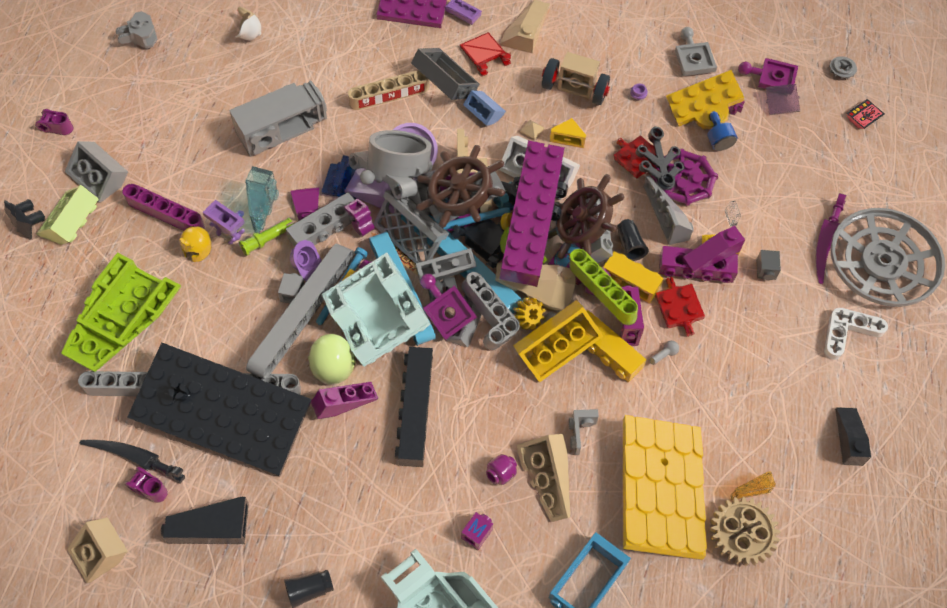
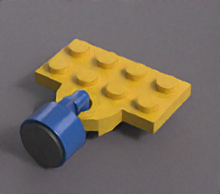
[666,70,744,151]

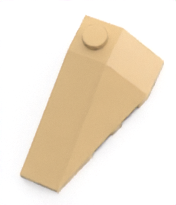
[501,0,550,53]
[495,263,576,311]
[517,434,570,522]

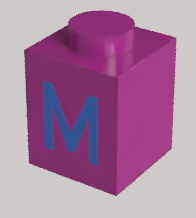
[461,512,493,550]

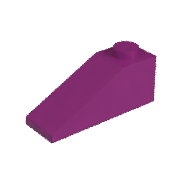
[683,225,745,273]

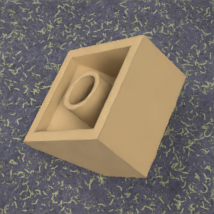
[67,517,128,583]

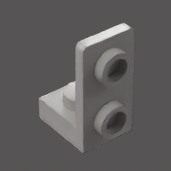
[569,409,599,455]

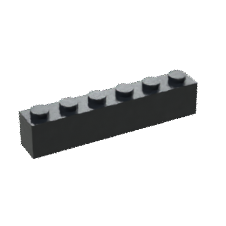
[395,347,433,467]

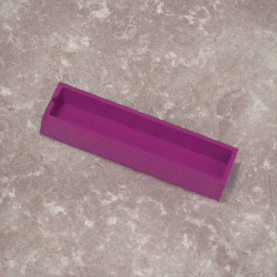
[499,140,565,287]

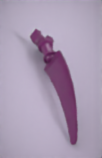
[816,193,847,284]

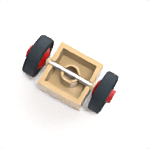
[542,52,610,105]

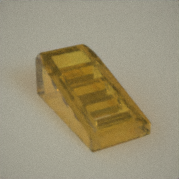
[730,471,776,500]

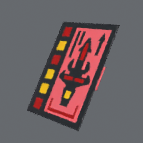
[846,99,885,129]

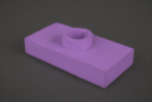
[445,0,482,25]

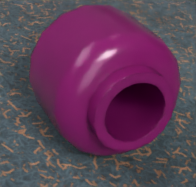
[486,454,517,485]

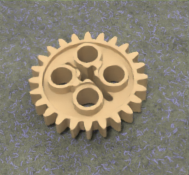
[709,496,780,566]

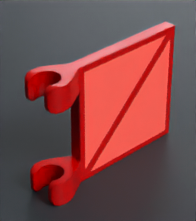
[460,32,511,76]

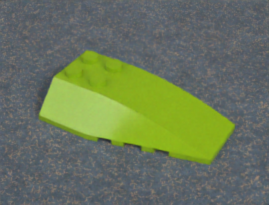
[61,252,182,372]

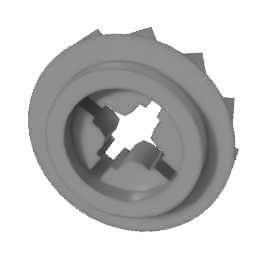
[829,56,857,80]

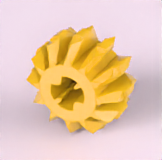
[513,297,546,330]

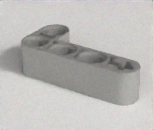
[462,272,520,350]

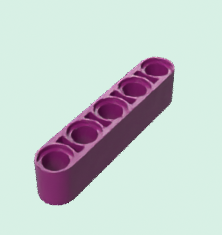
[122,184,205,231]

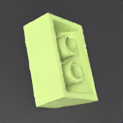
[36,185,98,245]

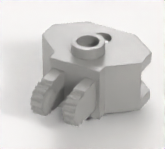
[116,11,158,49]

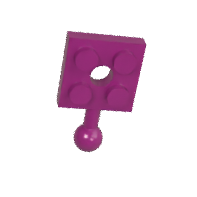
[738,58,798,95]
[420,274,478,340]

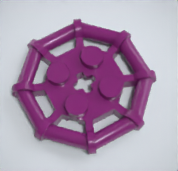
[651,149,718,206]

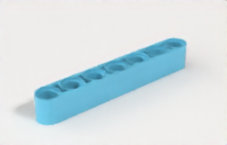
[369,232,436,346]

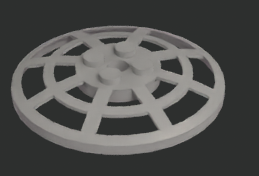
[830,208,945,307]

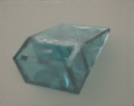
[245,166,279,233]

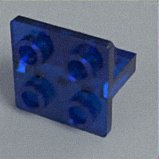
[322,155,357,200]

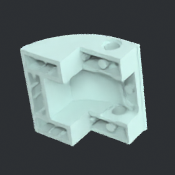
[322,253,431,367]

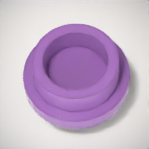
[630,83,648,100]

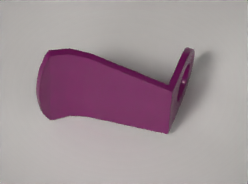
[290,187,320,221]

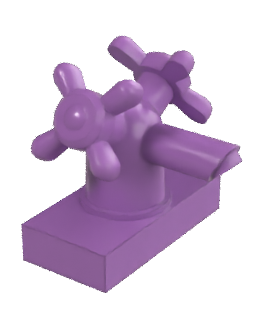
[203,200,245,244]

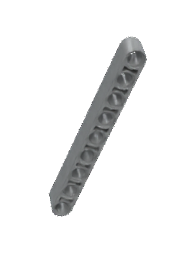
[246,243,354,379]

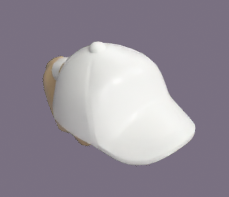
[235,7,261,40]

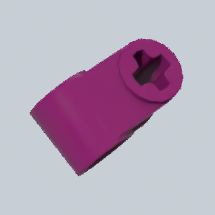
[35,109,74,135]
[125,467,168,503]

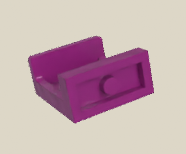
[615,286,644,346]

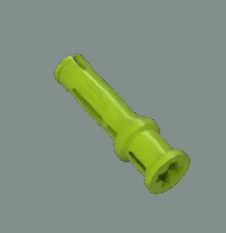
[239,218,293,256]

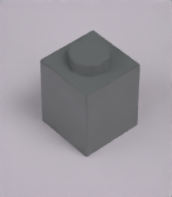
[756,250,781,281]

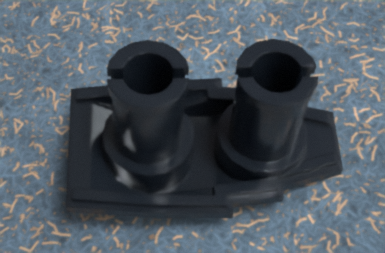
[4,199,45,239]

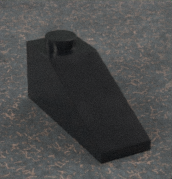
[835,407,871,466]

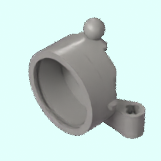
[349,130,433,199]

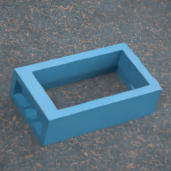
[548,532,631,608]

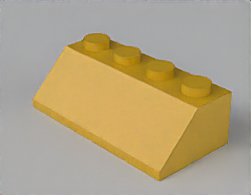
[513,300,604,382]

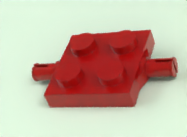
[613,135,664,179]
[655,277,705,336]

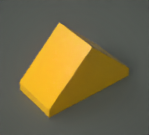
[550,118,586,148]

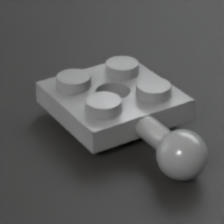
[675,27,717,76]

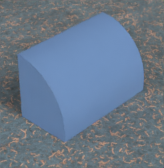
[463,90,506,125]

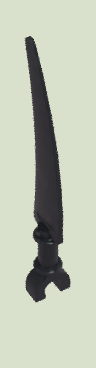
[80,440,185,484]

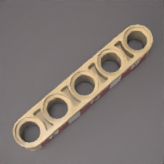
[348,70,430,110]

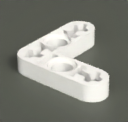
[824,308,888,360]

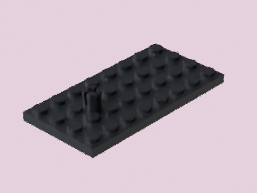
[127,342,312,476]

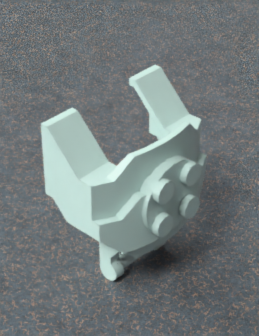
[381,549,498,608]

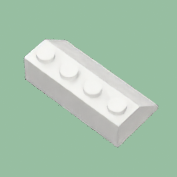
[498,136,580,200]

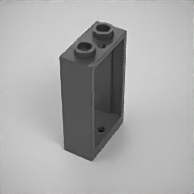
[411,48,480,100]

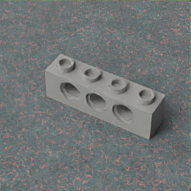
[286,192,355,247]

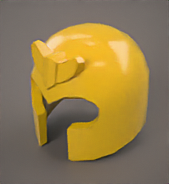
[179,227,212,262]

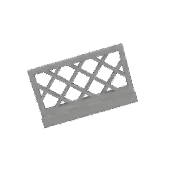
[373,190,449,263]

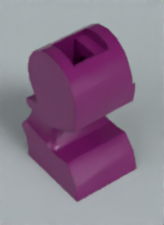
[344,198,375,237]

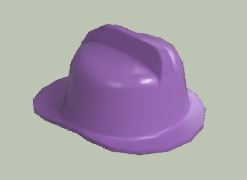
[290,240,322,282]

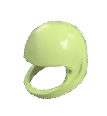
[308,334,356,385]

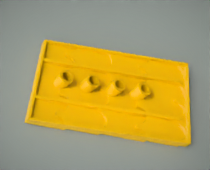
[623,415,707,560]

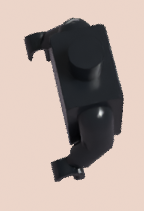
[451,219,504,268]

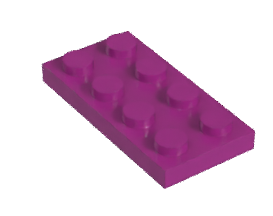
[376,0,447,28]

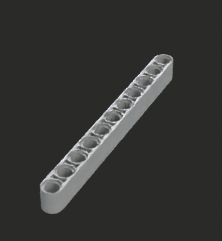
[78,371,301,397]

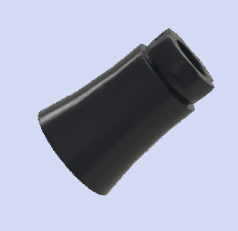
[617,219,649,261]
[284,570,334,608]

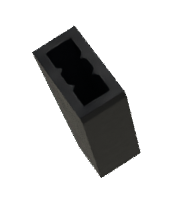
[161,497,249,544]

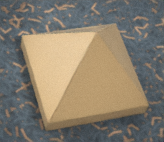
[520,120,544,140]

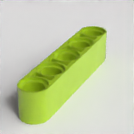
[570,249,638,325]

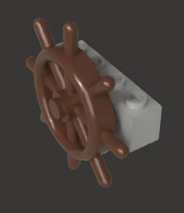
[416,145,505,228]
[547,174,625,263]

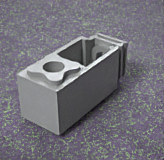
[229,80,327,157]

